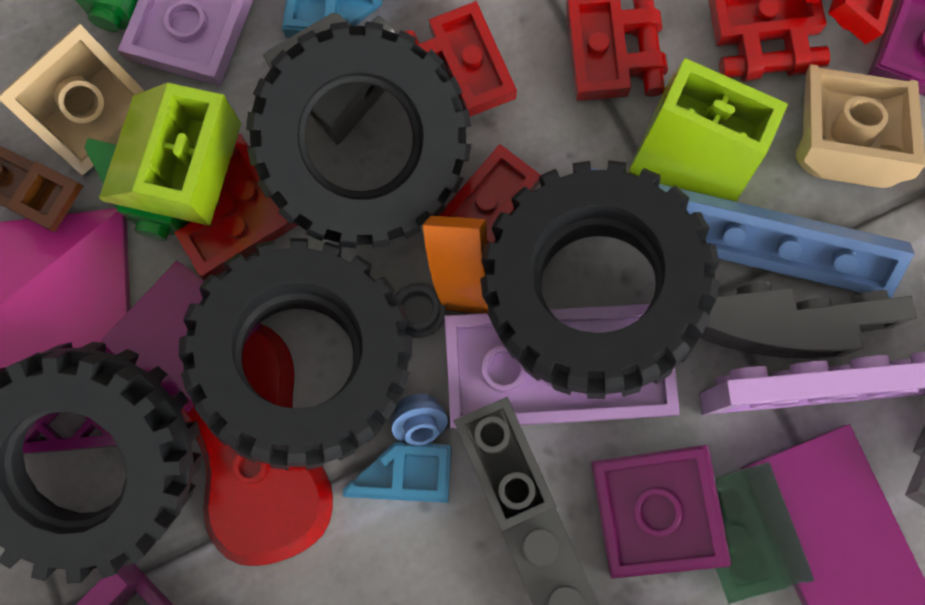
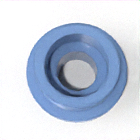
[390,394,448,446]

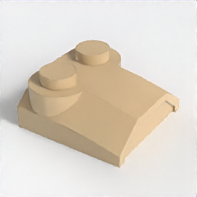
[795,64,925,188]

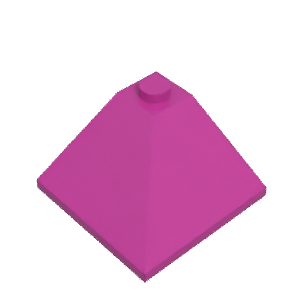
[0,208,131,372]

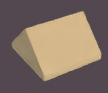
[0,23,144,176]

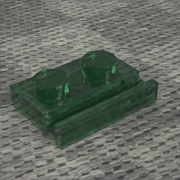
[715,461,815,604]

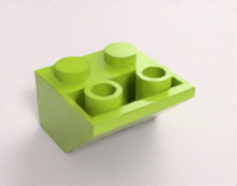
[627,58,788,202]
[99,82,242,226]

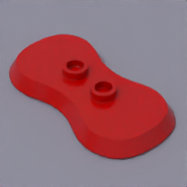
[180,323,333,566]

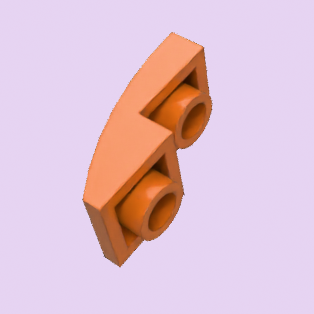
[423,216,489,314]

